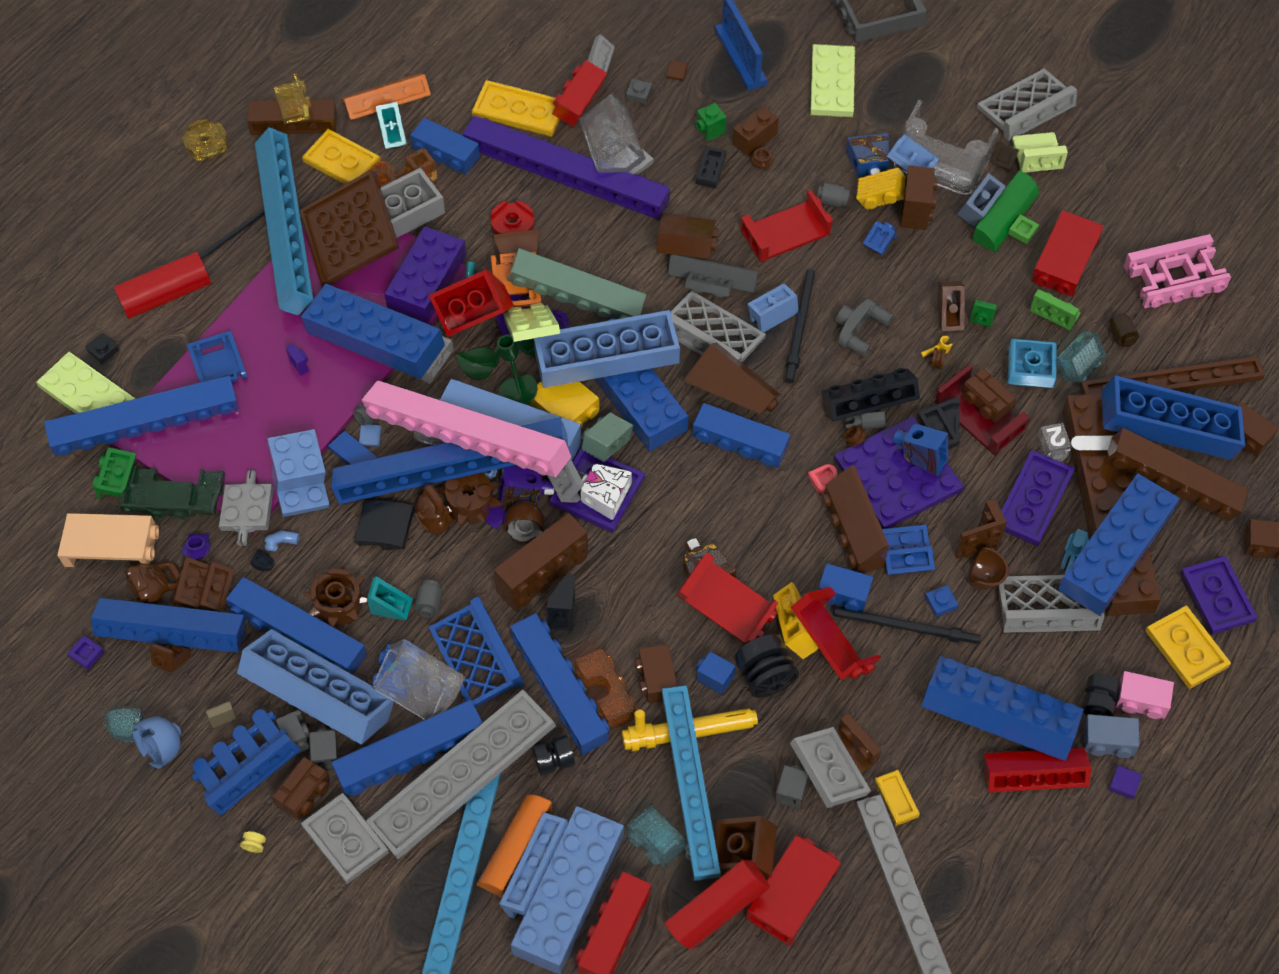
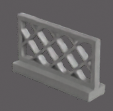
[977,69,1077,141]
[670,291,766,362]
[997,575,1104,633]

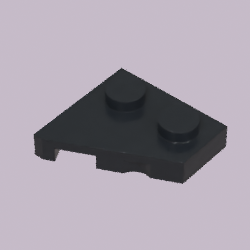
[917,397,960,449]

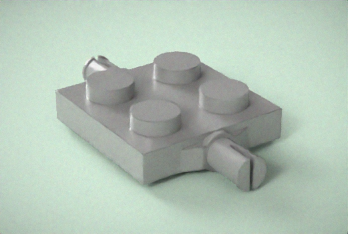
[219,470,274,546]

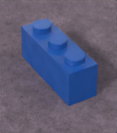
[410,118,480,175]

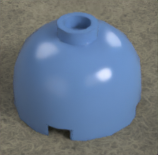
[132,716,181,769]

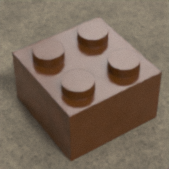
[900,165,938,230]
[714,816,777,877]

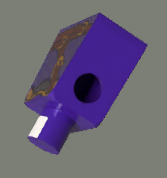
[498,466,554,508]

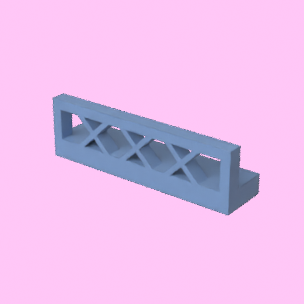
[500,813,568,919]

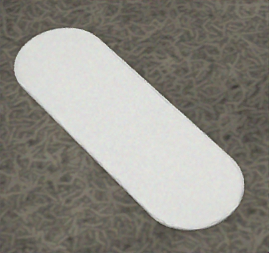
[1071,436,1113,450]

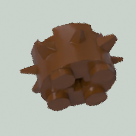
[438,473,501,526]
[303,567,368,627]

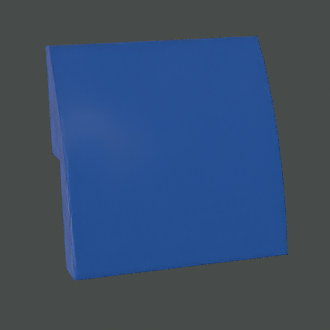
[882,525,935,575]

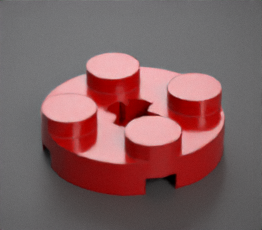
[491,200,535,234]

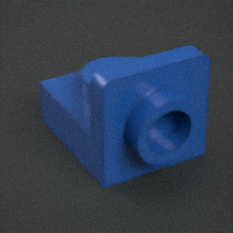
[863,221,898,256]

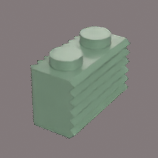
[582,412,634,462]

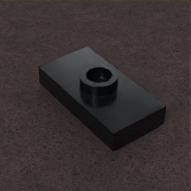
[695,146,727,188]

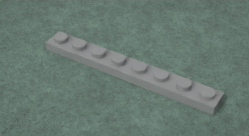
[856,794,951,974]

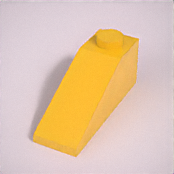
[773,582,819,659]

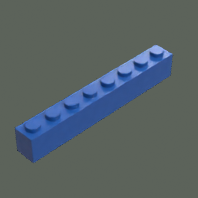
[44,375,239,456]

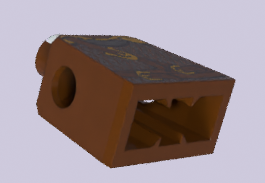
[683,538,736,578]

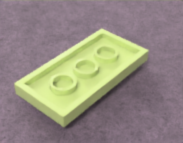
[811,44,855,117]
[503,303,560,342]
[36,352,135,414]

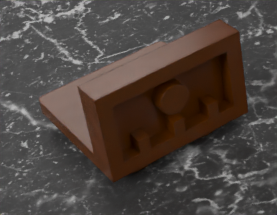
[955,498,1007,559]
[836,713,881,775]

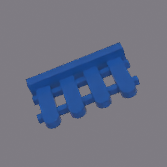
[192,709,301,815]

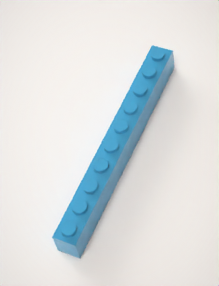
[255,127,313,315]

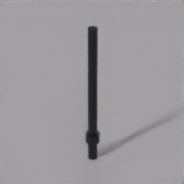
[785,269,815,384]
[834,607,981,644]

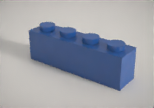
[692,403,790,468]

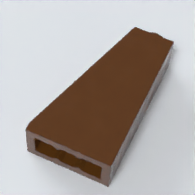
[684,342,780,414]

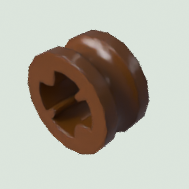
[931,348,946,370]

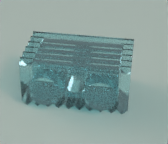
[1056,331,1107,382]
[628,805,686,868]

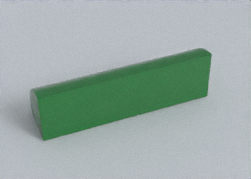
[972,170,1039,253]

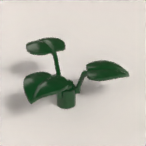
[456,326,560,405]

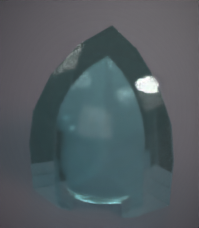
[104,709,145,742]

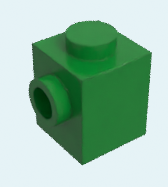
[695,102,726,141]

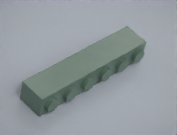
[507,248,646,320]

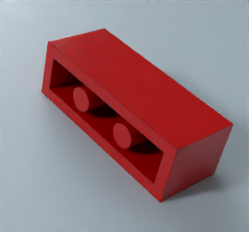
[552,60,607,127]

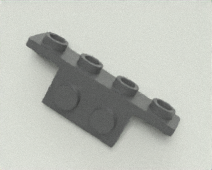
[668,254,758,297]

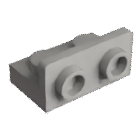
[547,458,584,502]

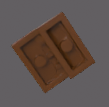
[171,557,234,612]

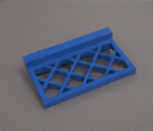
[715,0,767,91]
[429,596,525,707]

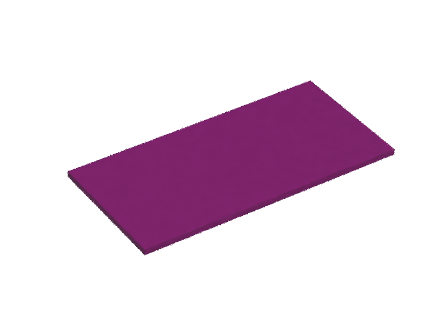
[109,225,476,535]

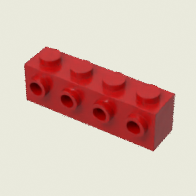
[575,872,651,974]

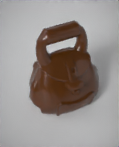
[414,484,455,535]
[125,562,180,604]

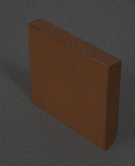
[666,60,688,81]

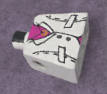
[577,464,632,520]

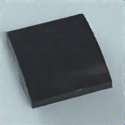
[354,500,415,550]

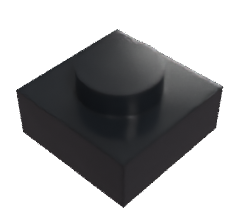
[85,333,119,364]

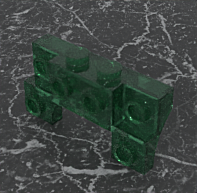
[119,467,226,520]

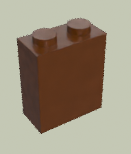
[656,214,719,259]

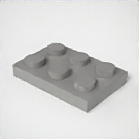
[790,727,871,808]
[301,793,389,884]

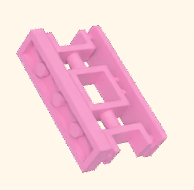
[1123,234,1231,308]

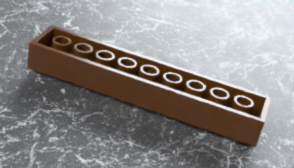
[1062,393,1161,616]

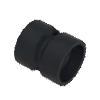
[1082,674,1120,717]
[532,735,575,776]

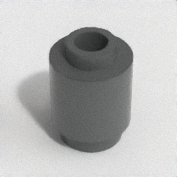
[817,182,850,208]
[415,580,443,618]

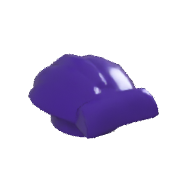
[182,534,210,560]

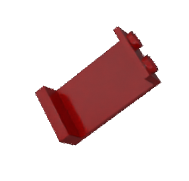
[740,190,833,262]
[1031,210,1104,297]
[676,552,779,644]
[790,587,881,680]
[746,835,841,947]

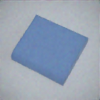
[359,424,381,447]

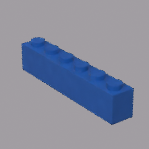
[226,577,367,675]
[91,598,246,653]
[510,613,610,755]
[331,700,483,797]

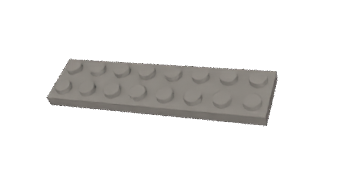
[366,690,556,859]

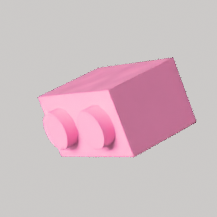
[1116,671,1174,719]

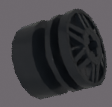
[734,634,799,698]

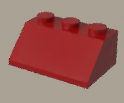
[428,269,514,337]

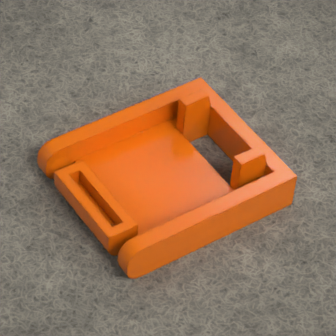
[491,251,541,307]

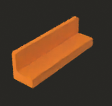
[341,73,431,120]

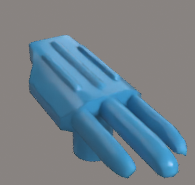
[1061,529,1089,573]

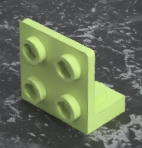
[1012,132,1068,172]

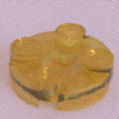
[183,119,227,161]

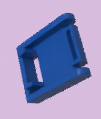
[187,330,247,383]

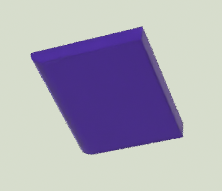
[486,507,507,530]

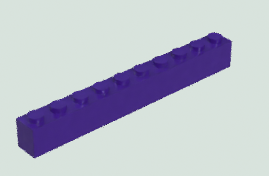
[463,116,670,220]

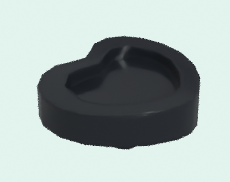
[250,550,275,571]

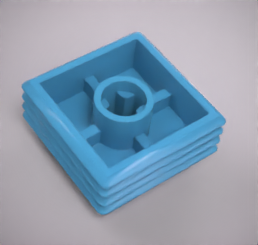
[1008,339,1057,388]

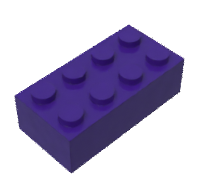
[385,226,466,324]

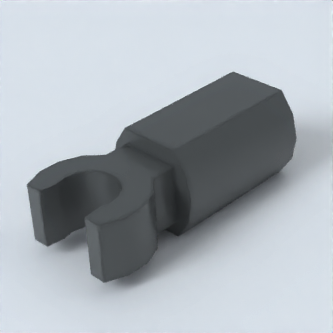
[845,411,886,431]

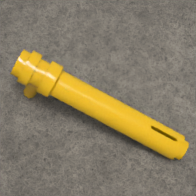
[622,708,758,752]

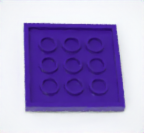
[833,416,964,529]

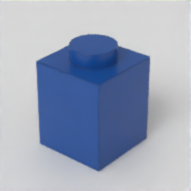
[695,651,736,695]

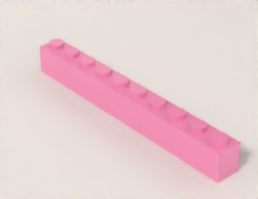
[362,381,571,478]

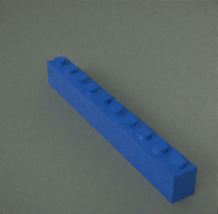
[331,417,568,504]

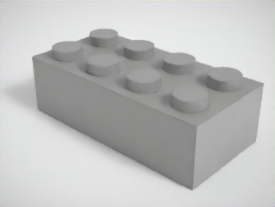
[381,168,445,238]

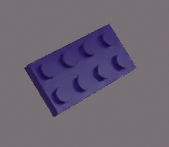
[1001,450,1075,546]

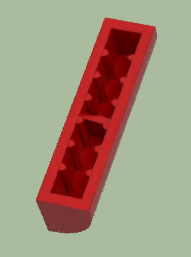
[114,252,211,319]
[984,748,1091,793]
[665,860,770,949]

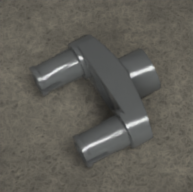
[835,298,894,357]

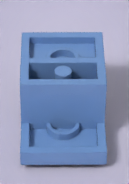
[267,429,330,517]

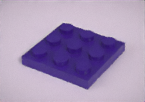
[550,447,645,533]

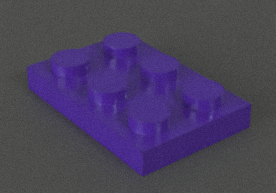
[1180,556,1258,635]

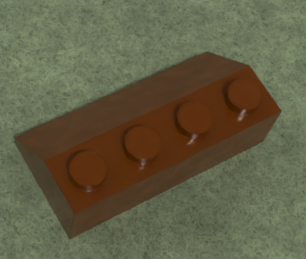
[822,465,889,574]

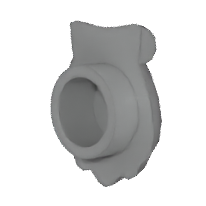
[508,520,542,542]

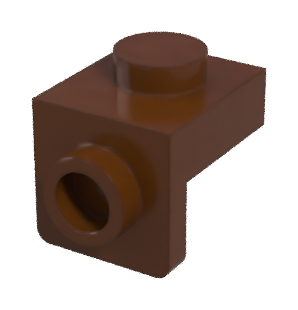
[150,644,190,673]

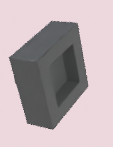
[626,78,652,104]

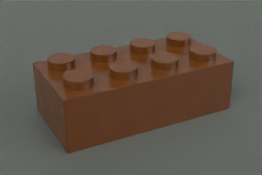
[494,513,588,611]

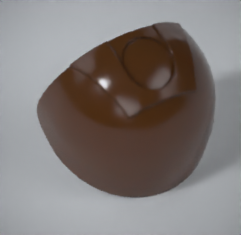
[504,501,545,531]
[969,547,1009,590]

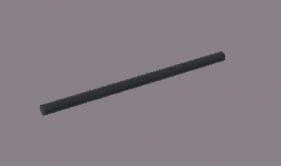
[199,209,265,260]

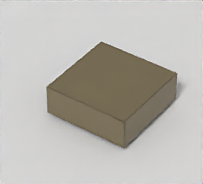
[206,702,236,728]

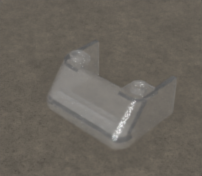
[894,100,999,195]

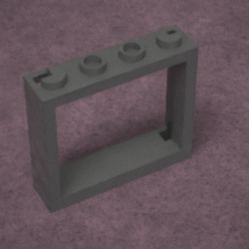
[832,0,927,43]

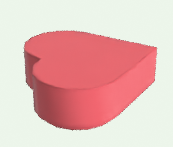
[808,464,837,494]

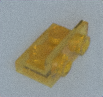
[274,73,312,124]

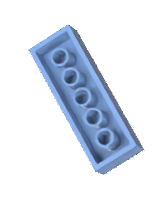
[533,310,680,388]
[440,379,581,462]
[237,629,395,745]
[511,806,624,974]

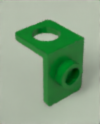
[969,300,997,327]

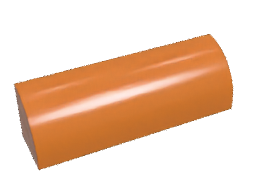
[476,795,552,898]

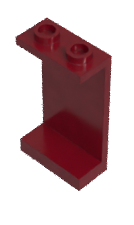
[935,364,1030,456]

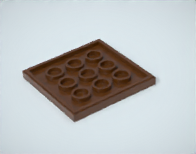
[299,169,400,286]

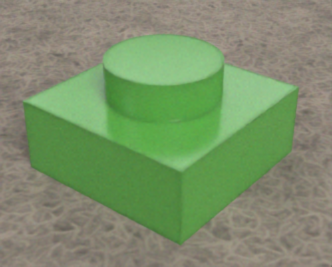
[1008,214,1039,244]

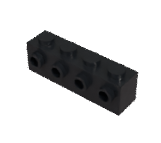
[821,368,920,422]

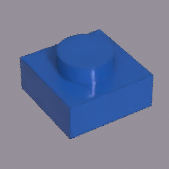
[925,585,958,618]

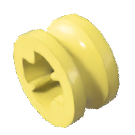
[240,832,266,853]

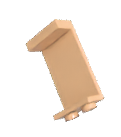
[57,513,159,567]

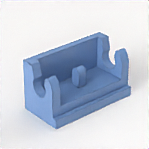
[887,134,940,171]
[747,284,798,332]

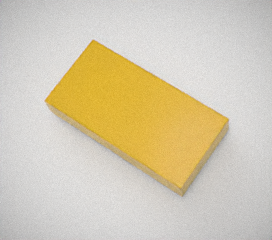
[874,770,920,826]

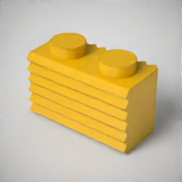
[856,167,906,210]

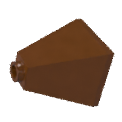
[494,229,539,297]

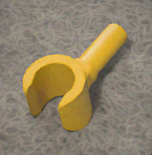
[920,336,953,358]

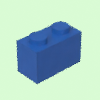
[818,563,873,612]

